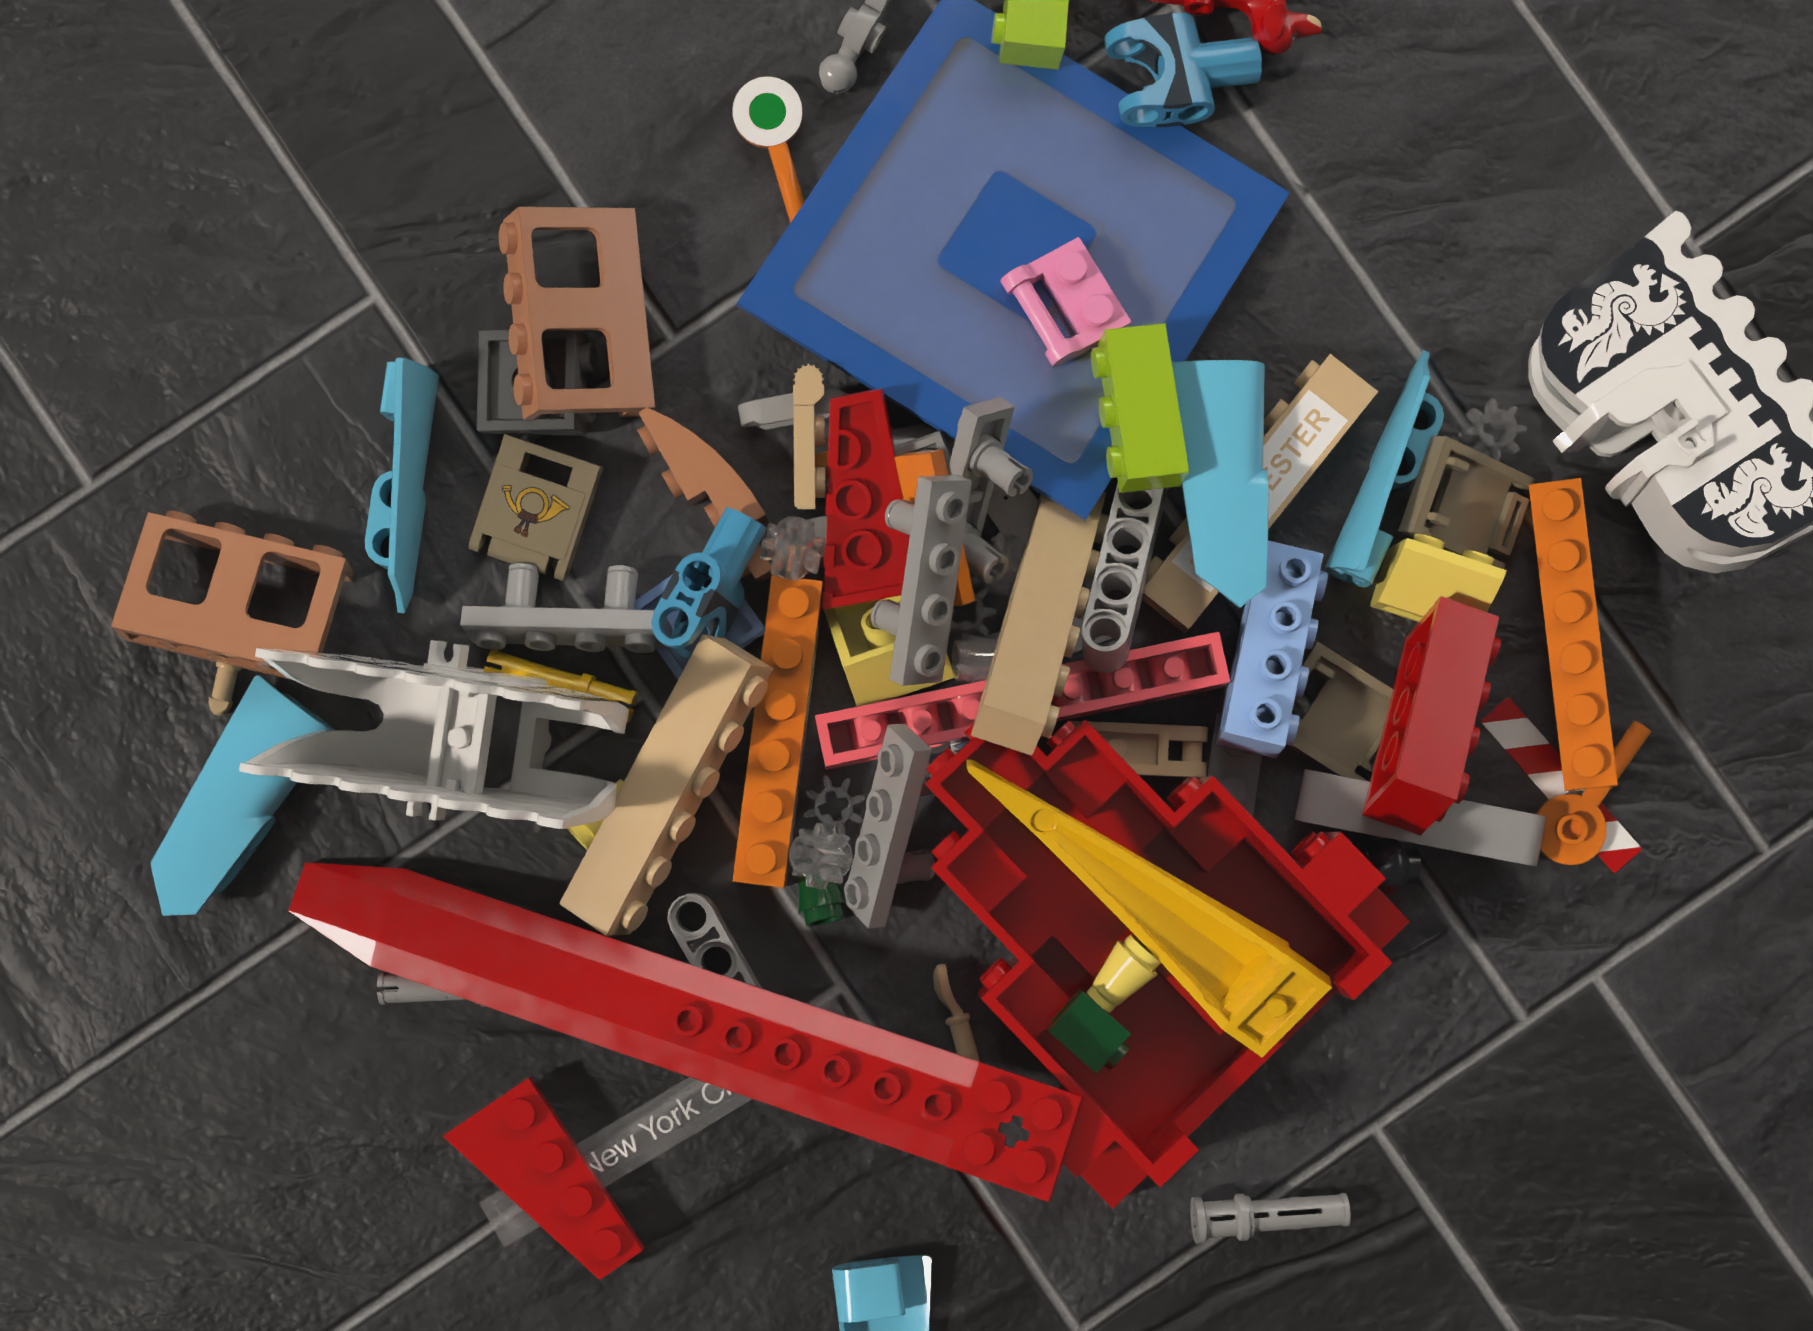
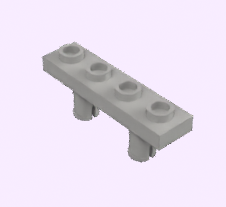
[947,397,1033,584]
[871,475,972,686]
[460,563,673,653]
[844,724,935,929]

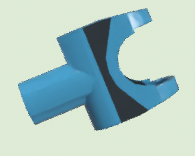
[1104,13,1262,127]
[651,507,767,660]

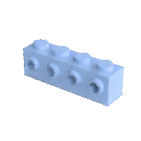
[1216,541,1328,759]

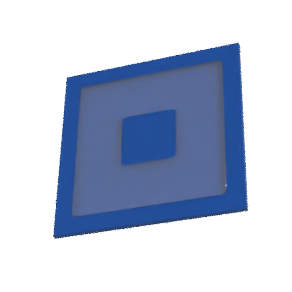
[737,0,1290,521]

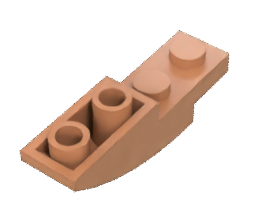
[637,408,776,584]

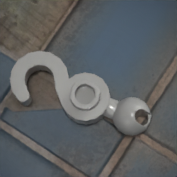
[819,0,889,94]

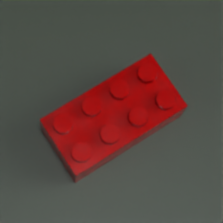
[1362,596,1501,836]

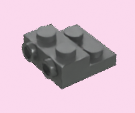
[477,330,598,436]

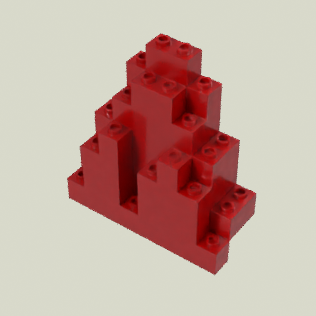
[925,720,1410,1209]

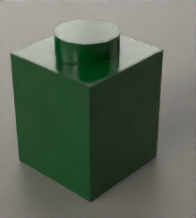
[1045,988,1131,1074]

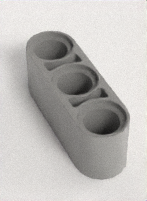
[668,893,762,988]

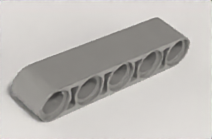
[1082,483,1168,673]
[1295,769,1547,866]

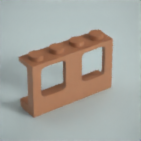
[499,207,655,420]
[111,511,354,680]

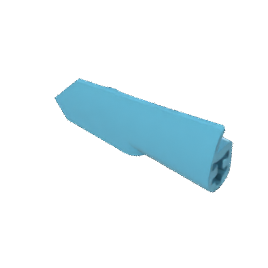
[1324,350,1444,587]
[365,357,439,613]
[1172,360,1269,608]
[150,675,335,916]
[832,1255,932,1331]

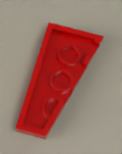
[822,388,910,610]
[443,1076,645,1280]

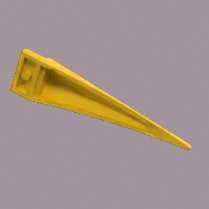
[966,759,1332,1057]

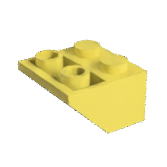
[1369,534,1507,622]

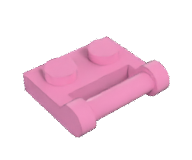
[1000,237,1132,368]

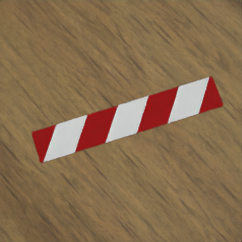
[1481,697,1642,873]

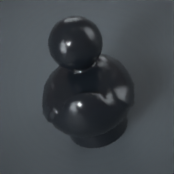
[1347,835,1421,896]

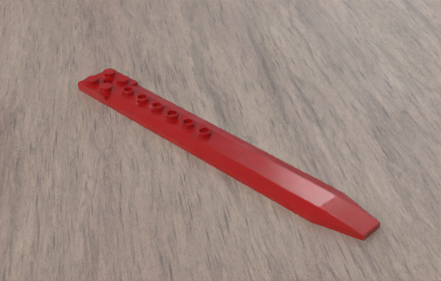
[288,862,1084,1202]

